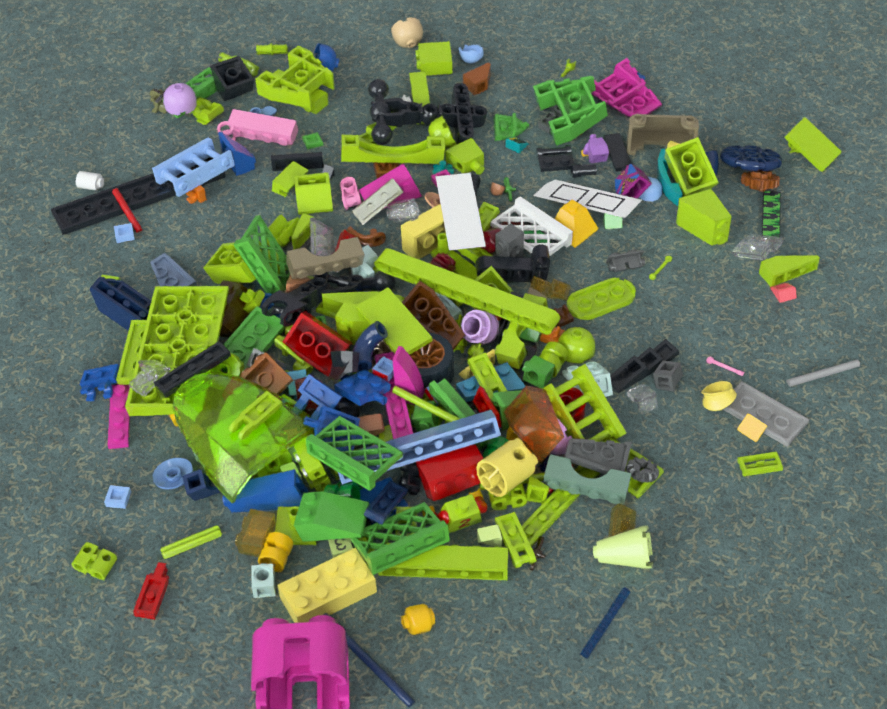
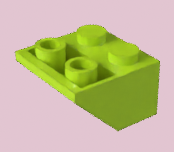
[294,172,333,215]

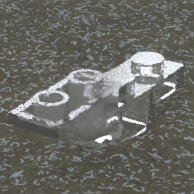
[385,198,421,223]

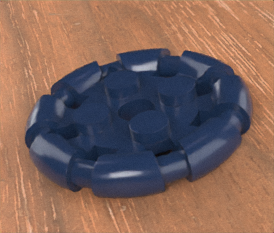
[720,145,783,171]

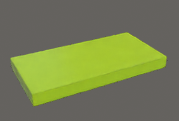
[356,288,432,355]

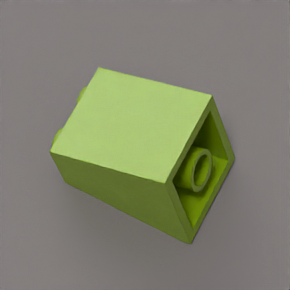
[676,189,732,246]

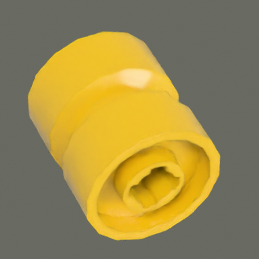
[258,532,294,572]

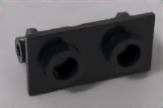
[399,462,421,496]

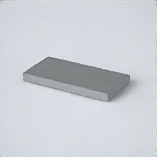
[723,381,810,447]

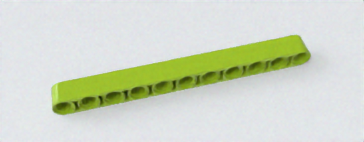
[374,248,560,335]

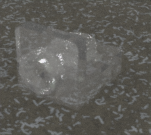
[627,384,658,415]

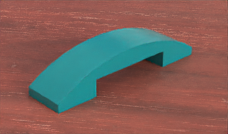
[657,149,683,206]

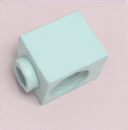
[251,563,276,598]

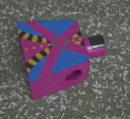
[615,164,652,199]

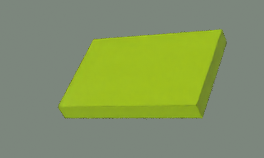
[784,117,842,172]

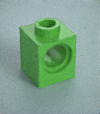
[522,355,555,389]

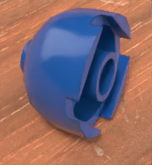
[314,43,339,72]

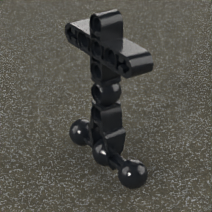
[368,79,487,145]

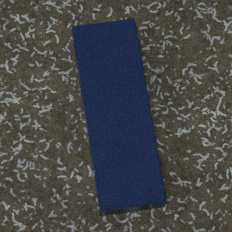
[364,481,408,525]

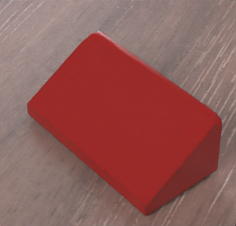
[473,386,501,428]

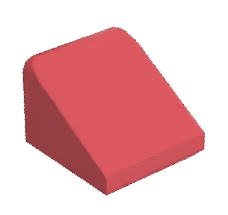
[770,283,797,303]

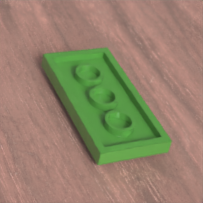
[222,306,286,372]

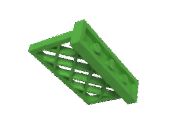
[233,215,290,294]
[306,416,403,491]
[350,502,450,575]

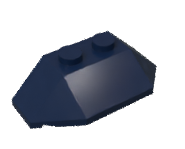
[90,276,151,331]

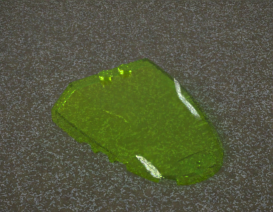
[173,372,315,503]

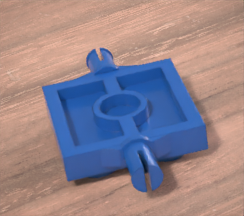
[334,370,391,406]
[303,406,368,451]

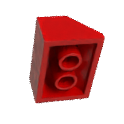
[283,311,353,377]
[416,444,483,501]

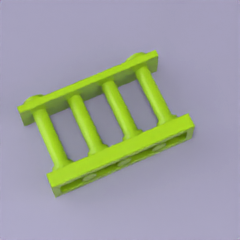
[541,364,626,442]

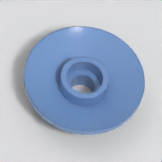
[153,458,193,489]

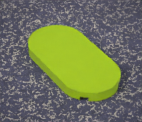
[566,278,636,320]

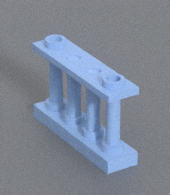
[152,137,235,197]

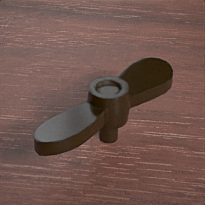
[530,536,546,571]

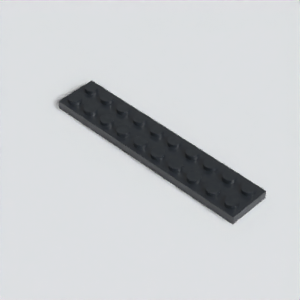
[51,157,226,235]

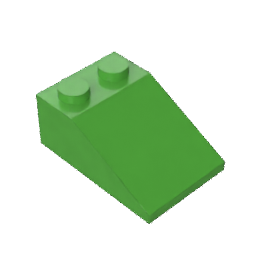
[294,491,370,542]

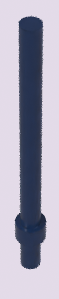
[323,613,415,708]

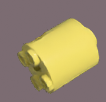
[476,438,538,497]

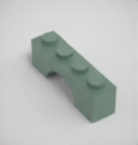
[544,454,631,504]

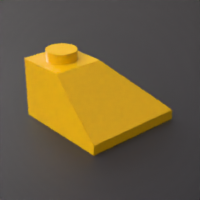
[555,199,598,248]

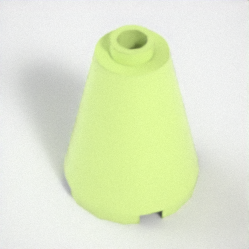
[593,526,653,569]

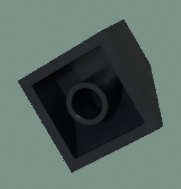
[210,56,255,101]

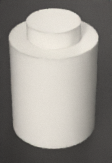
[76,171,104,191]

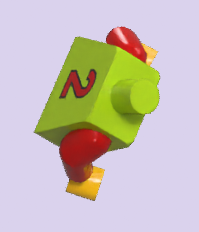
[422,488,488,533]

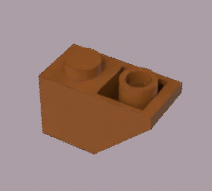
[463,62,491,96]

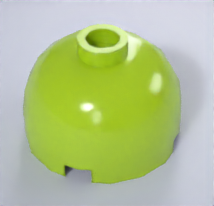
[427,116,457,150]
[558,327,595,364]

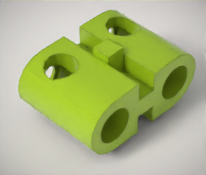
[488,483,527,510]
[71,542,117,580]

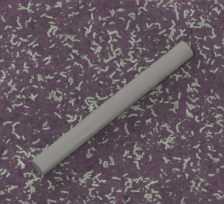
[786,359,860,387]

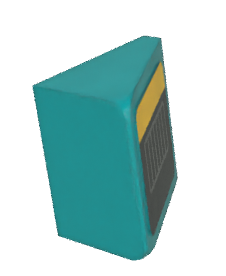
[506,137,529,153]

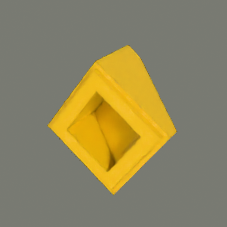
[737,413,767,442]

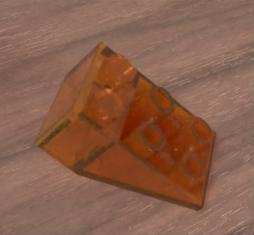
[504,385,564,462]

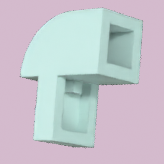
[351,245,378,279]

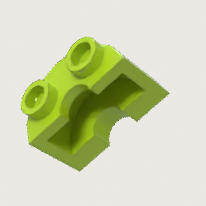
[189,97,224,125]

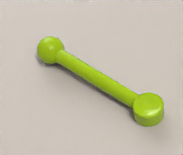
[649,256,672,280]

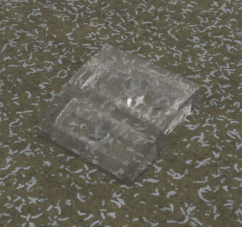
[732,234,784,260]

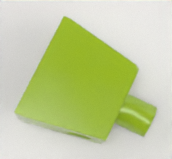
[445,138,485,175]

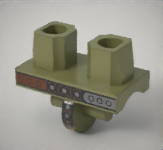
[150,84,170,114]

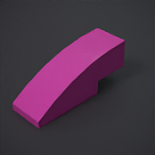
[392,346,425,405]

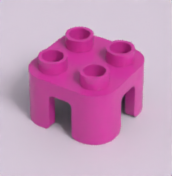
[251,615,350,709]

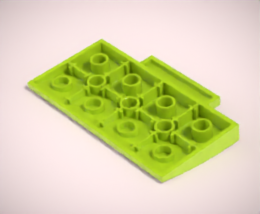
[116,286,229,416]

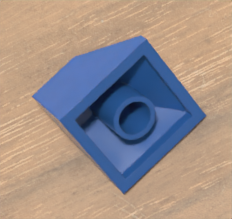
[218,132,256,176]

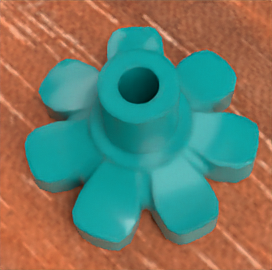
[432,160,454,175]

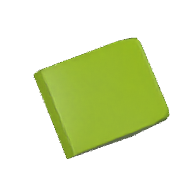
[526,476,549,504]

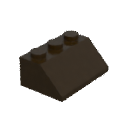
[219,280,251,338]

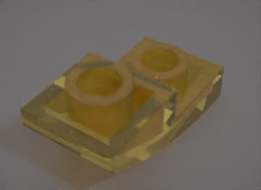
[530,276,570,300]

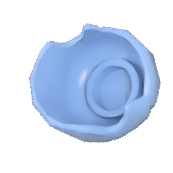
[459,45,484,64]
[639,177,662,202]

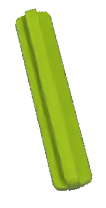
[160,525,222,559]

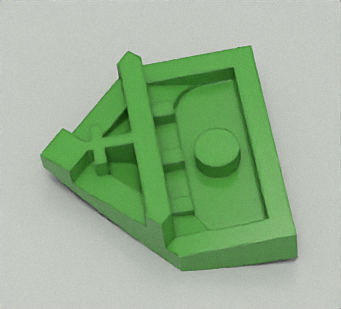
[493,113,529,140]

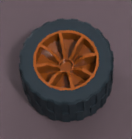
[410,332,454,390]

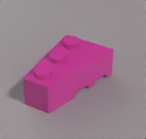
[359,164,422,209]

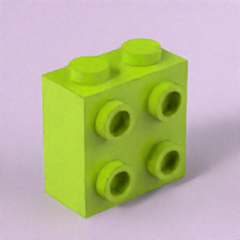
[415,41,452,76]

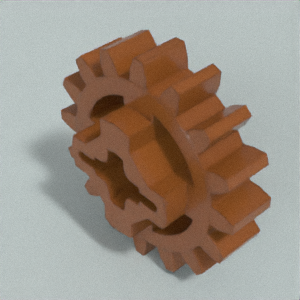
[741,169,780,191]

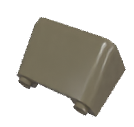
[627,114,699,155]

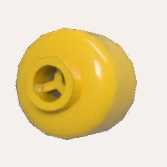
[401,604,435,635]

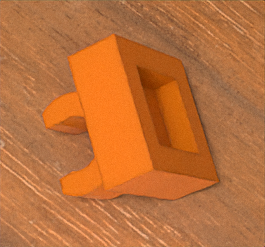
[185,185,207,204]
[540,326,565,343]

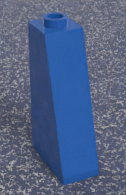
[222,469,309,513]

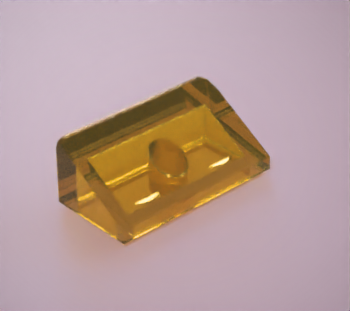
[608,503,636,537]

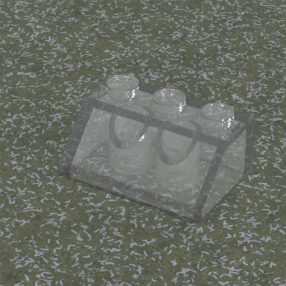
[310,218,339,277]

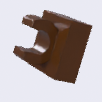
[554,304,574,327]

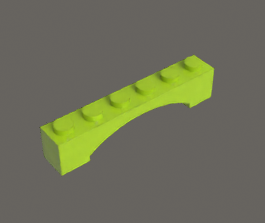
[341,135,445,164]

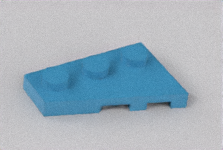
[456,362,527,402]

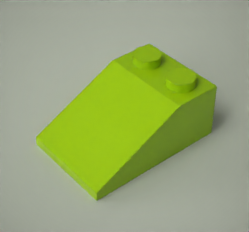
[335,301,370,345]

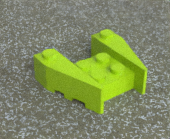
[255,46,335,108]

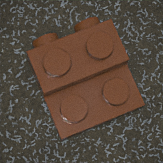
[238,352,293,399]

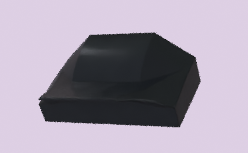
[328,351,359,381]

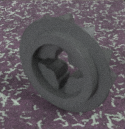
[626,457,660,482]

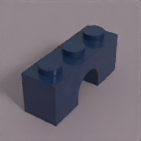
[182,454,252,501]

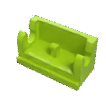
[272,161,308,197]

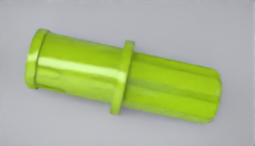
[256,43,288,56]

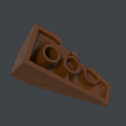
[402,281,465,350]

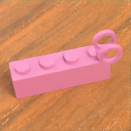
[217,109,298,146]

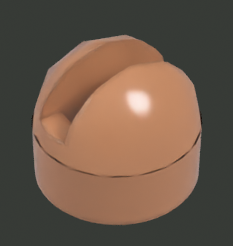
[490,182,505,196]

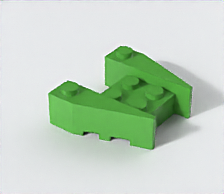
[533,76,608,146]

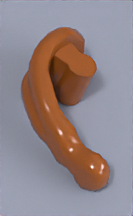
[347,226,386,247]

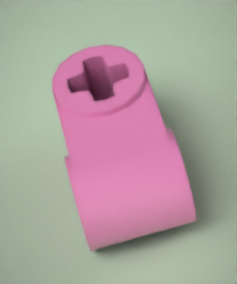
[340,177,362,210]

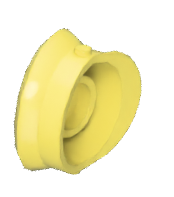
[701,381,737,411]

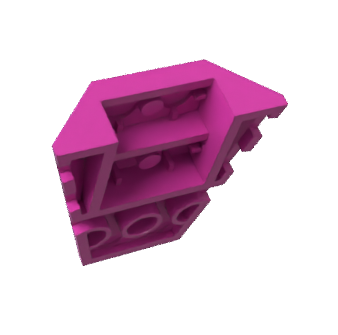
[591,58,662,117]

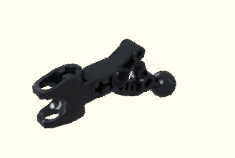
[261,271,396,326]

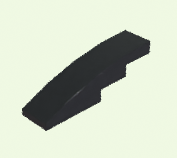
[610,339,679,393]

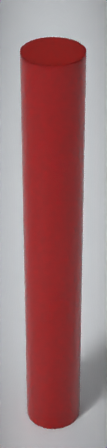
[112,188,143,233]

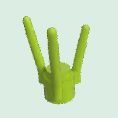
[275,338,313,376]

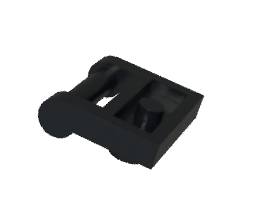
[536,145,574,172]

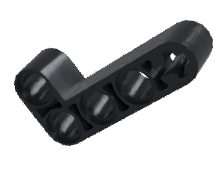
[476,244,550,283]

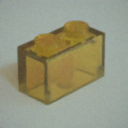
[235,509,276,557]

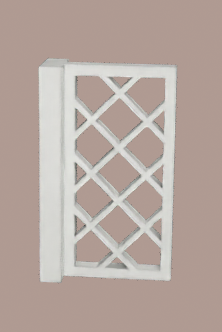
[490,197,573,256]

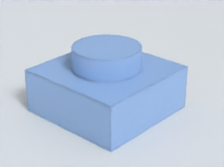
[114,223,135,243]
[104,485,131,509]

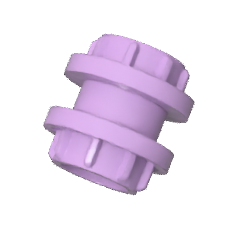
[461,310,499,345]

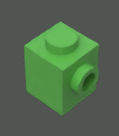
[411,401,439,432]

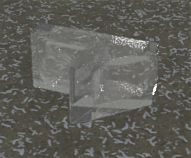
[128,360,171,397]

